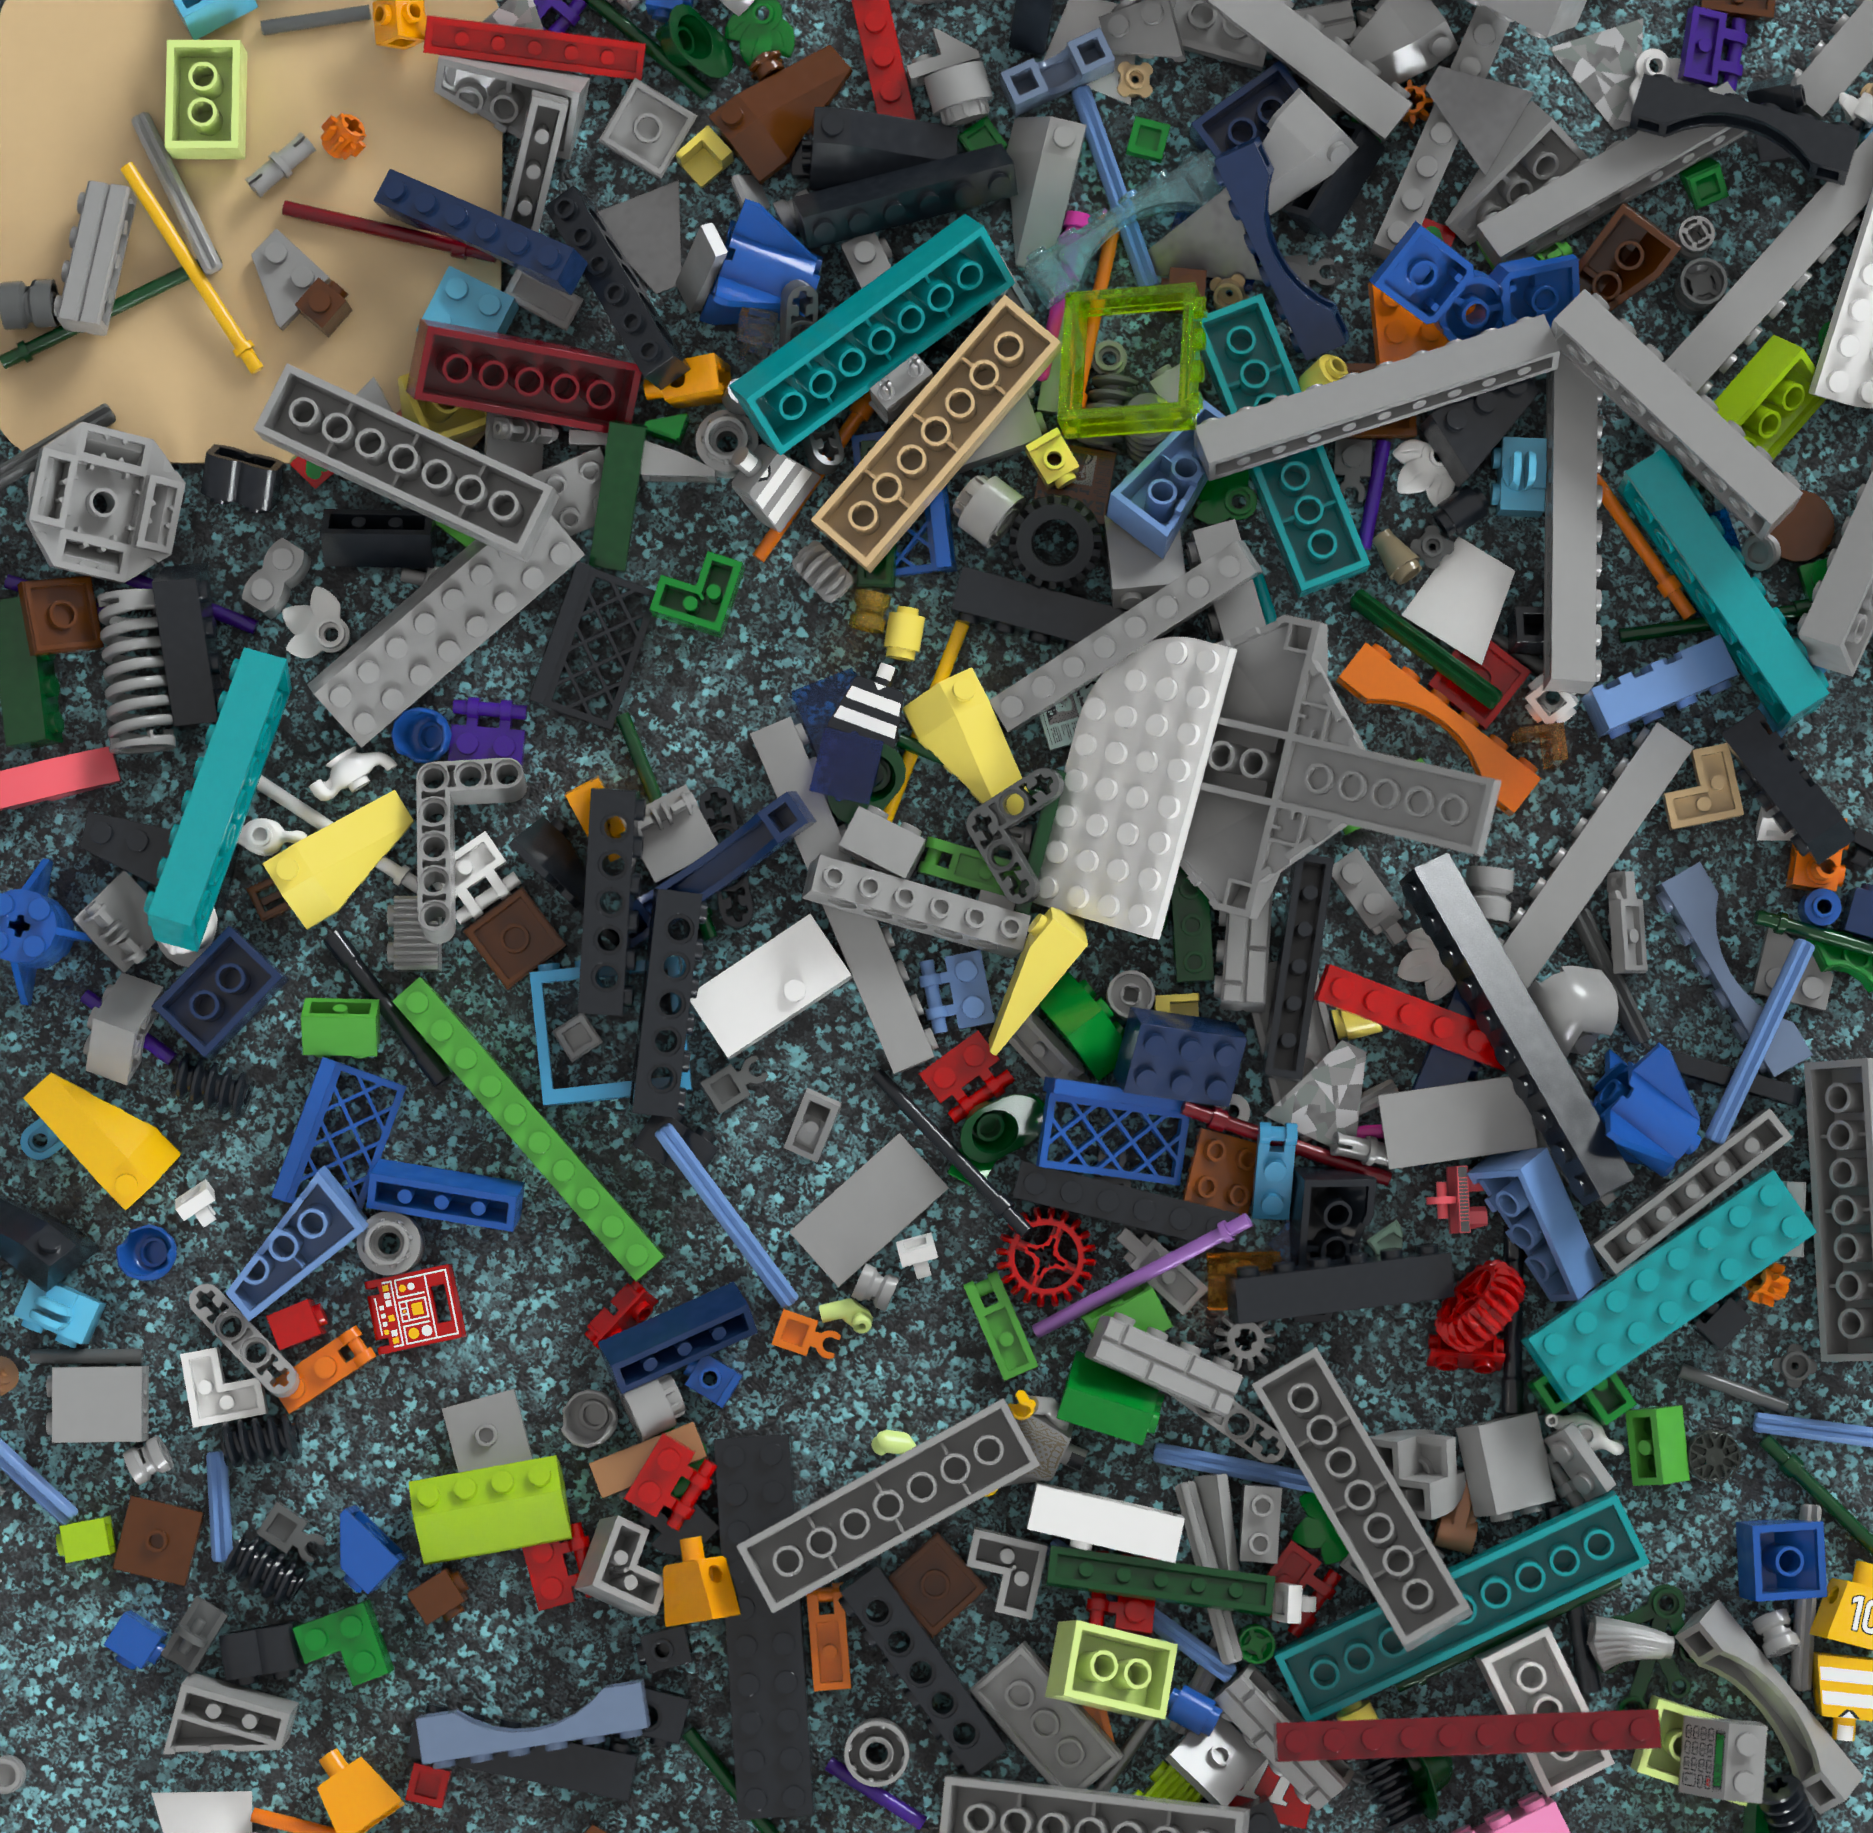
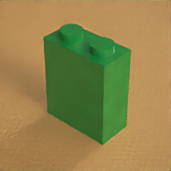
[1056,1351,1165,1446]

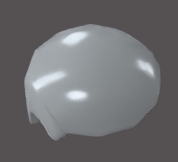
[561,1389,618,1448]

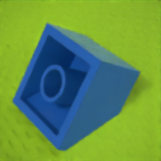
[340,1505,409,1594]
[1736,1520,1827,1602]

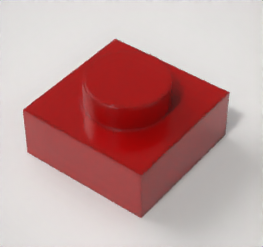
[405,1761,452,1808]

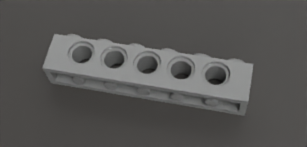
[802,855,1031,959]
[1589,1108,1793,1275]

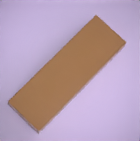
[589,1422,708,1499]

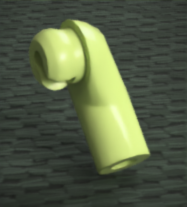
[819,1298,873,1334]
[871,1430,917,1456]

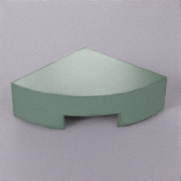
[1366,1219,1403,1256]

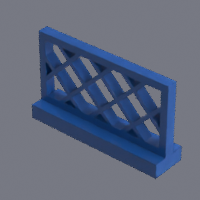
[851,431,957,577]
[271,1056,407,1210]
[1036,1076,1196,1186]

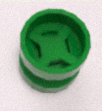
[1237,1623,1275,1664]

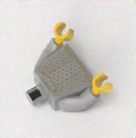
[985,1390,1088,1497]

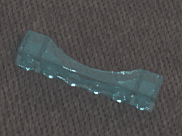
[1023,148,1226,309]

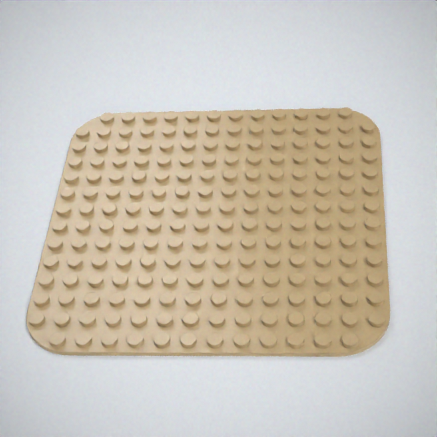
[0,0,503,464]

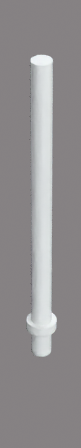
[256,775,417,894]

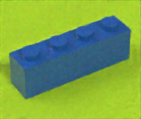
[366,1159,525,1232]

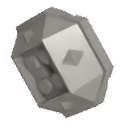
[25,422,186,584]

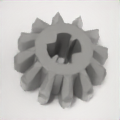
[792,540,853,603]
[1213,1315,1276,1371]

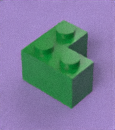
[649,551,745,638]
[1038,971,1125,1081]
[1526,1372,1637,1425]
[292,1599,394,1686]

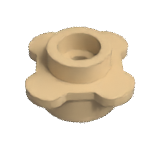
[1117,61,1153,98]
[1210,273,1249,310]

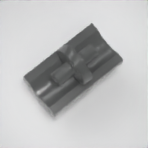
[160,1596,229,1674]

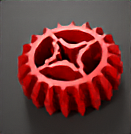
[996,1207,1096,1307]
[1434,1259,1526,1353]

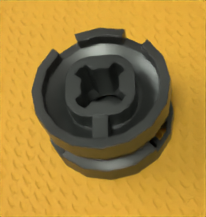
[1686,1429,1741,1483]

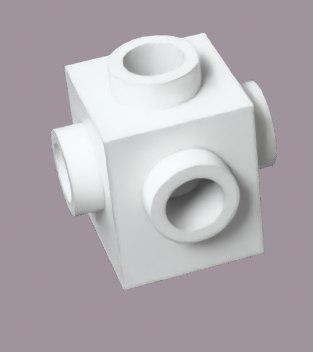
[1525,673,1579,727]

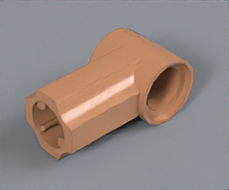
[1433,1479,1478,1555]

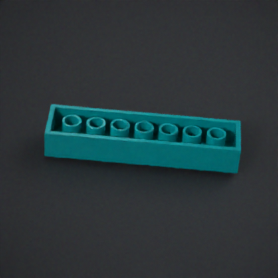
[729,214,1015,456]
[1191,293,1371,598]
[1618,448,1829,732]
[144,647,292,952]
[1520,1170,1817,1403]

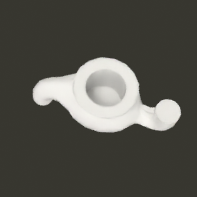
[309,746,398,801]
[237,818,308,856]
[1545,1412,1624,1456]

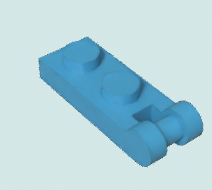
[1251,1122,1298,1220]

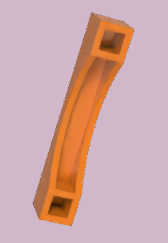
[1336,642,1542,817]

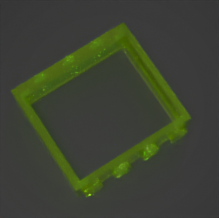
[1057,282,1208,439]

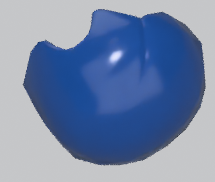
[391,707,452,764]
[116,1224,177,1281]

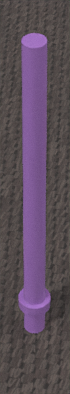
[1032,1213,1253,1338]

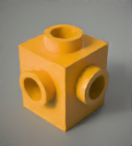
[372,0,427,50]

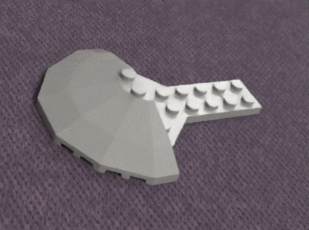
[1179,615,1501,920]

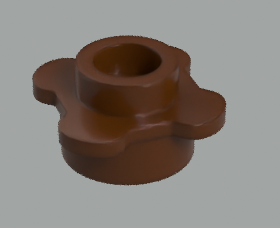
[749,50,785,82]

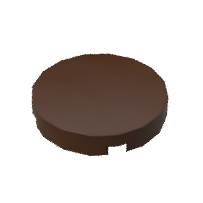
[1770,489,1835,564]

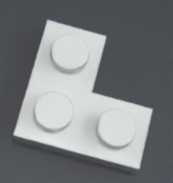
[180,1347,269,1428]

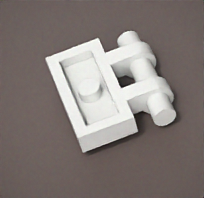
[432,831,522,925]

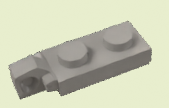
[1331,848,1407,947]
[1607,871,1648,974]
[1008,1011,1092,1083]
[1115,1227,1209,1316]

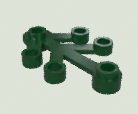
[1596,1584,1695,1711]

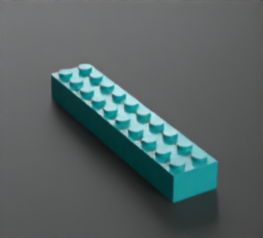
[1274,1490,1650,1722]

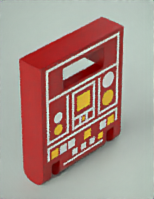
[364,1264,467,1355]

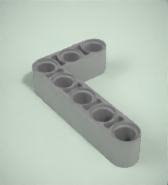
[416,758,527,944]

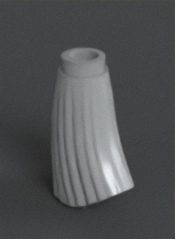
[1587,1615,1675,1672]

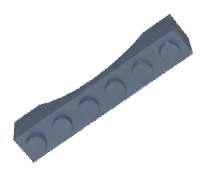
[1656,862,1813,1078]
[416,1679,650,1769]

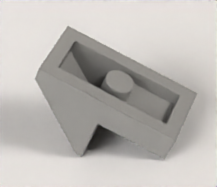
[906,28,980,89]
[784,1088,842,1162]

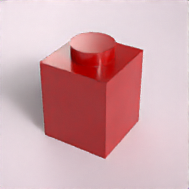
[266,1299,328,1351]

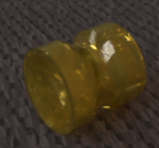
[848,589,891,634]

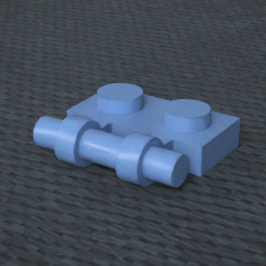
[918,950,995,1035]

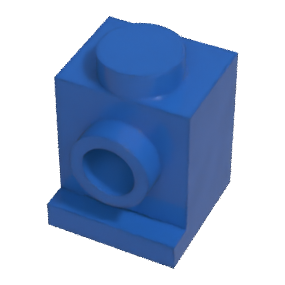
[683,1355,744,1408]

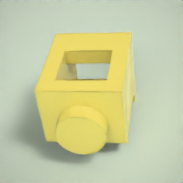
[1025,427,1080,490]

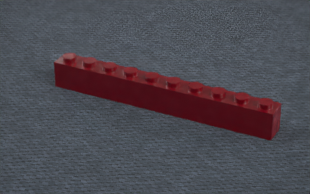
[1273,1709,1661,1762]

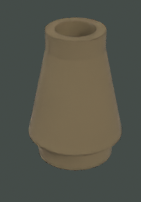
[1372,529,1422,585]

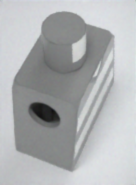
[731,444,821,533]

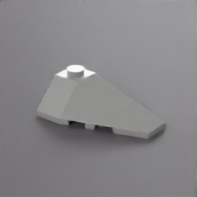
[1308,0,1459,117]
[434,55,590,160]
[1242,88,1358,232]
[1445,101,1589,246]
[1007,116,1086,275]

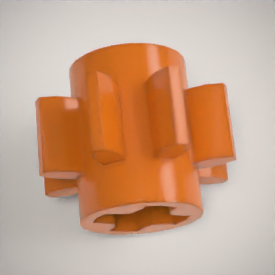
[1402,79,1434,128]
[320,113,367,160]
[1742,1262,1791,1307]

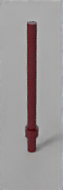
[282,200,497,263]
[1180,1101,1392,1186]

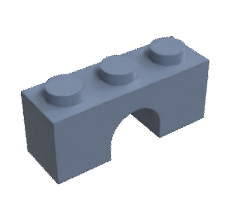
[1000,27,1115,117]

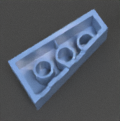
[1106,400,1225,559]
[1580,634,1739,740]
[1466,1147,1604,1302]
[225,1165,369,1321]

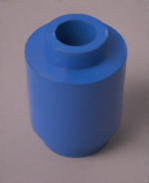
[1798,888,1842,927]
[1167,1685,1223,1736]

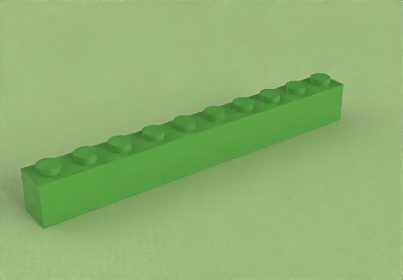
[392,977,667,1282]

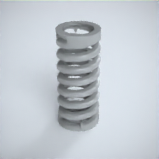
[97,589,176,755]

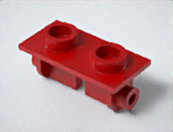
[584,1280,659,1349]
[1426,1332,1506,1374]

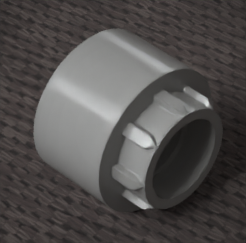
[923,61,993,127]
[695,410,760,479]
[953,475,1026,549]
[357,1211,425,1275]
[615,1373,686,1442]
[844,1717,910,1787]

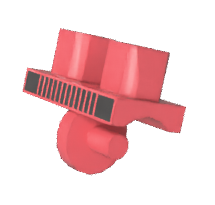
[1426,1165,1488,1234]

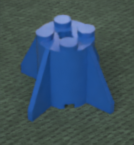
[699,198,823,326]
[0,859,95,1006]
[1591,1043,1701,1177]

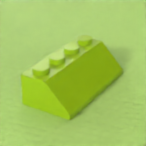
[1714,334,1826,460]
[408,1455,572,1565]

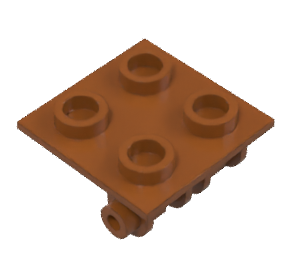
[1182,1128,1257,1216]

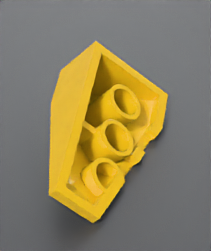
[23,1072,182,1211]

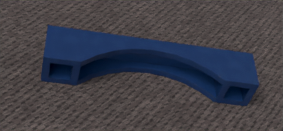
[1213,136,1350,361]
[373,169,588,295]
[618,791,817,949]

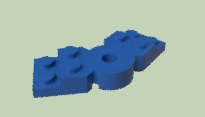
[1369,221,1580,341]

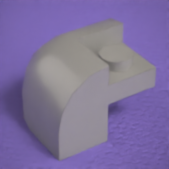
[1527,966,1619,1058]
[1370,1429,1466,1520]

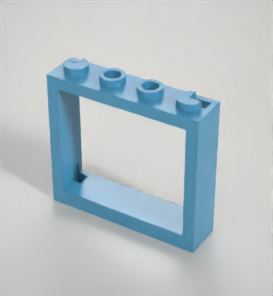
[529,956,693,1107]

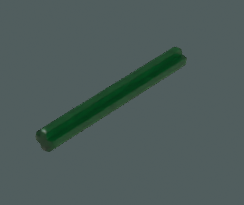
[1349,589,1503,709]

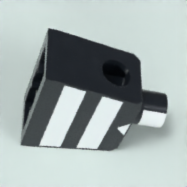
[827,662,905,749]

